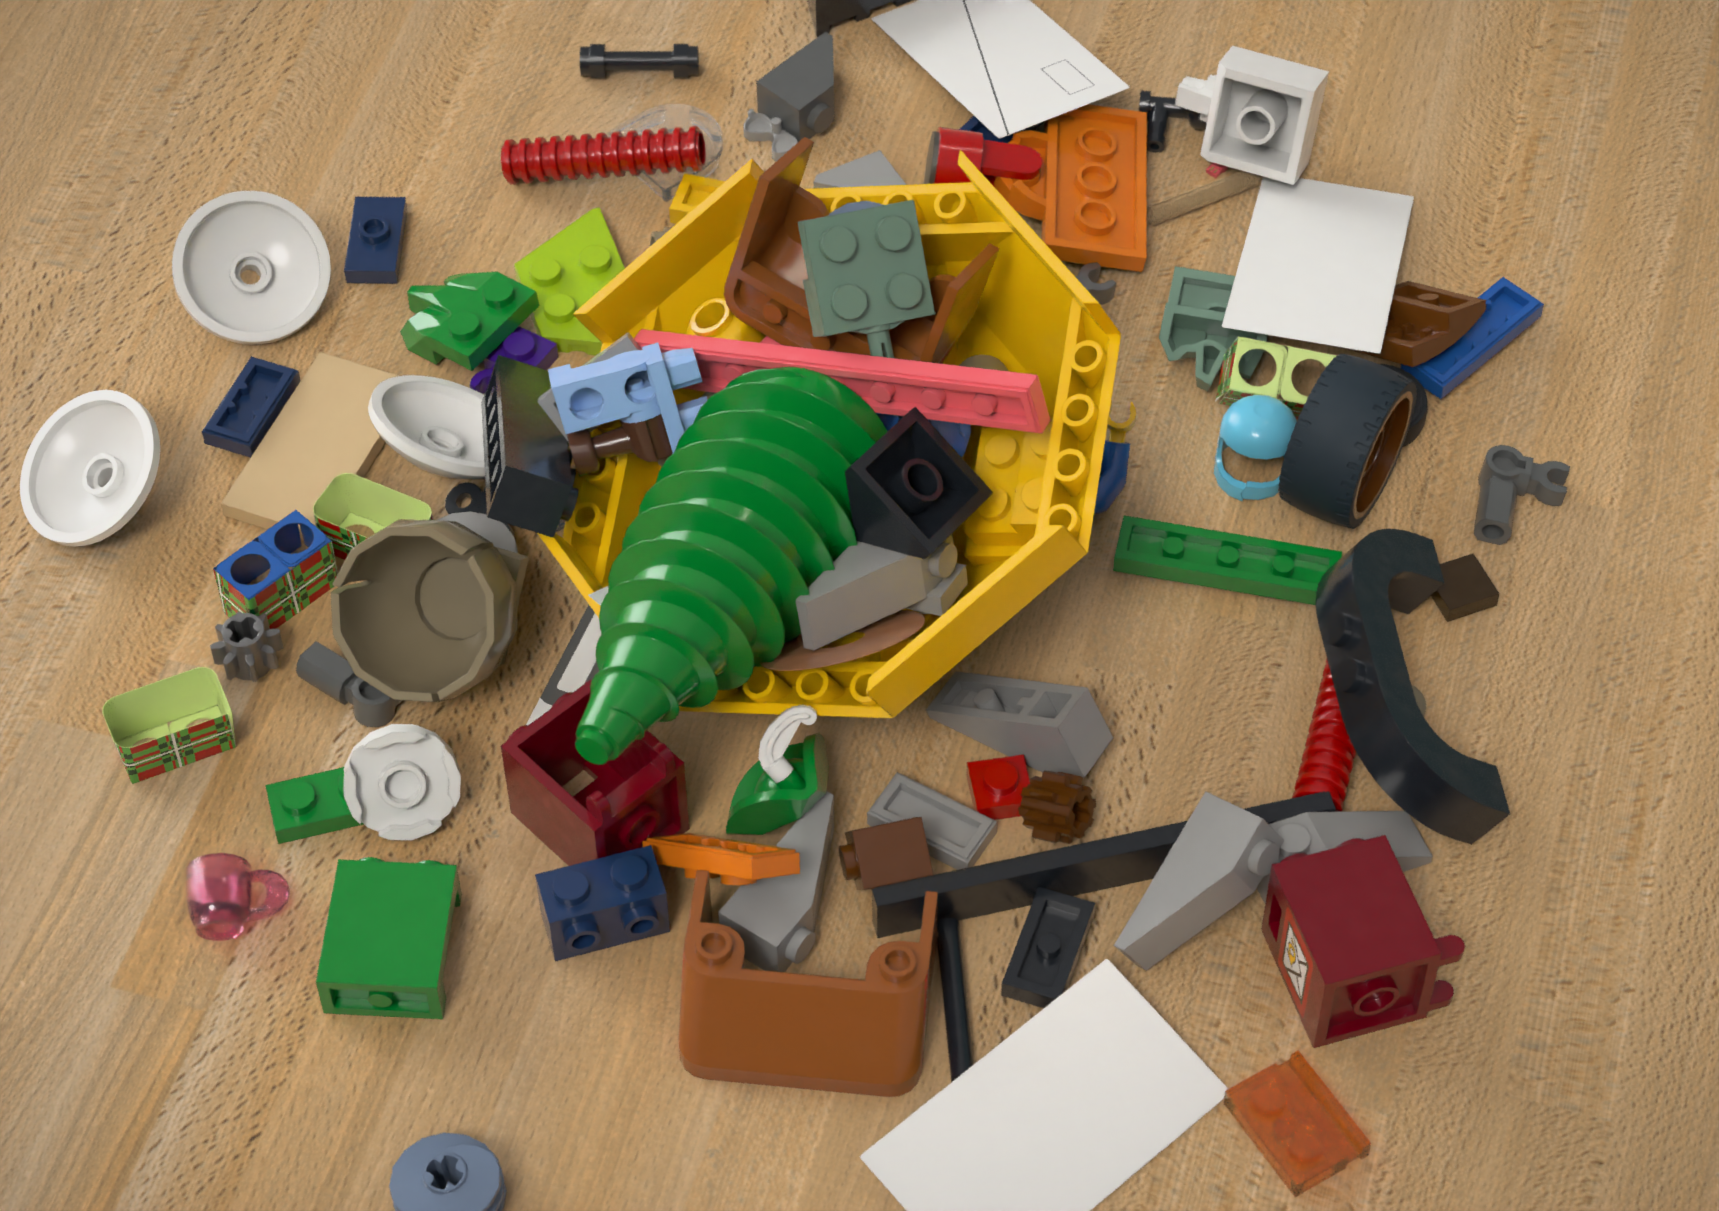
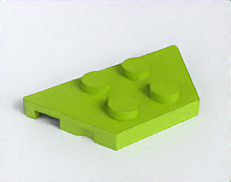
[514,207,625,356]

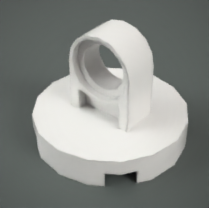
[343,724,461,840]

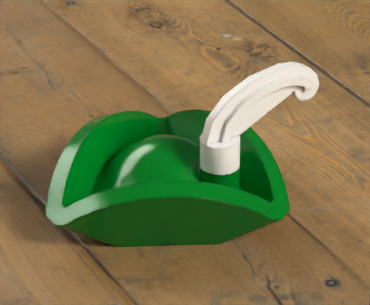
[726,705,829,835]

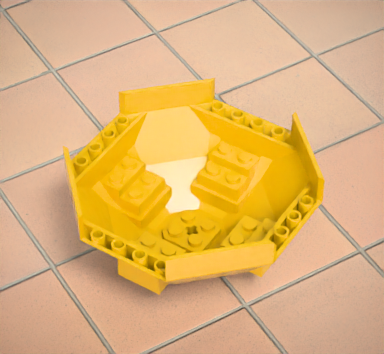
[537,150,1121,718]

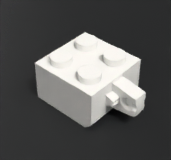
[1175,46,1329,185]

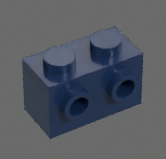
[535,845,670,961]

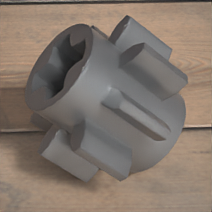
[210,612,284,682]

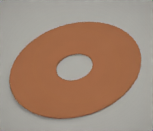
[760,610,925,671]

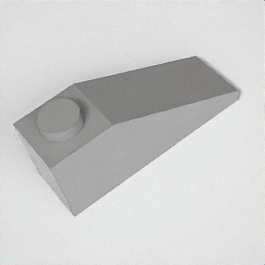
[795,534,957,650]
[926,671,1113,778]
[718,791,834,972]
[1114,791,1284,971]
[1257,811,1433,903]

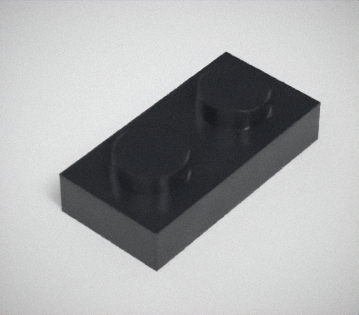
[1001,886,1095,1008]

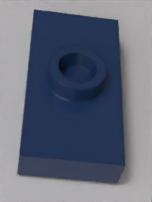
[344,197,408,284]
[202,356,300,458]

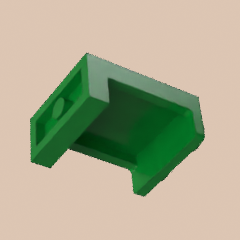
[316,857,462,1020]

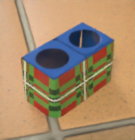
[213,510,338,629]

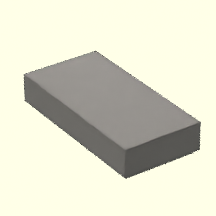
[867,772,997,870]

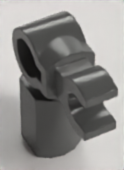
[1474,445,1570,545]
[296,641,403,727]

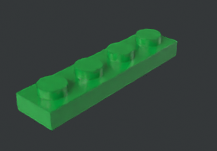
[1113,515,1342,605]

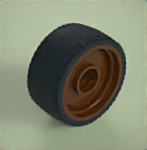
[1278,353,1417,529]

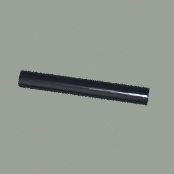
[937,918,974,1082]

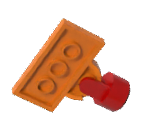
[924,104,1147,272]

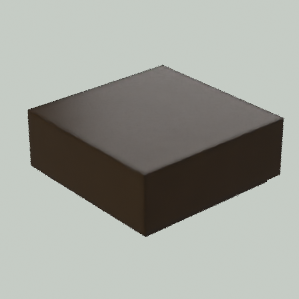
[1431,553,1499,622]

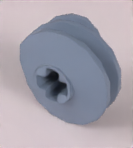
[389,1133,506,1211]

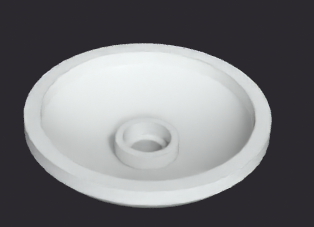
[172,191,331,345]
[368,375,485,479]
[20,390,160,547]

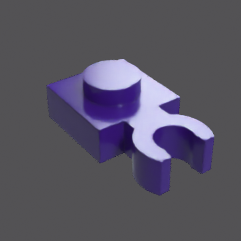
[470,326,558,394]

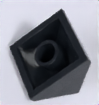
[845,407,993,559]

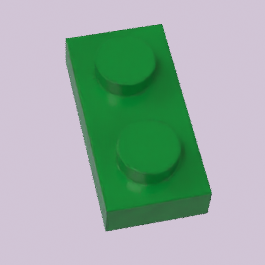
[265,767,364,844]

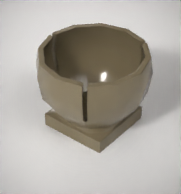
[330,519,529,702]

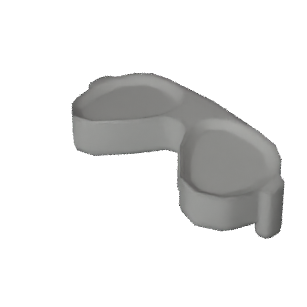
[743,109,798,161]

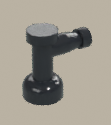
[1139,90,1207,153]

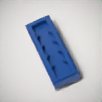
[1401,277,1544,399]

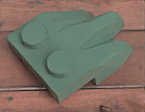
[1159,266,1269,392]

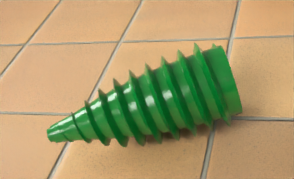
[575,367,887,765]

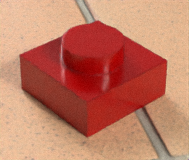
[966,754,1030,820]

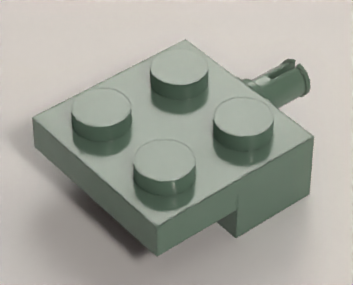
[797,200,935,358]

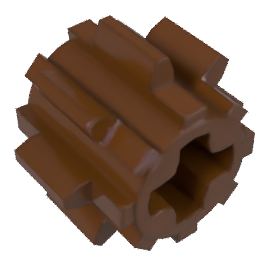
[1018,770,1096,844]

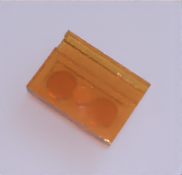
[1223,1050,1371,1197]

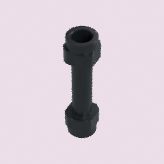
[580,43,699,79]

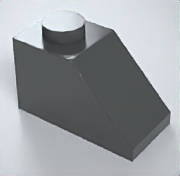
[756,32,835,142]

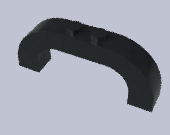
[1316,529,1510,845]

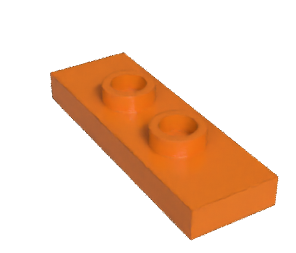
[643,833,800,885]

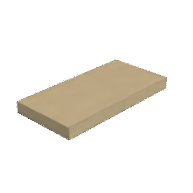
[221,352,399,541]

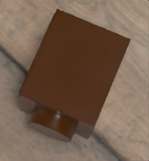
[839,817,934,890]

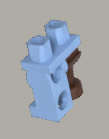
[548,342,708,477]

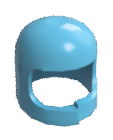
[1214,395,1297,501]

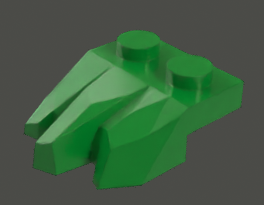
[400,271,540,371]

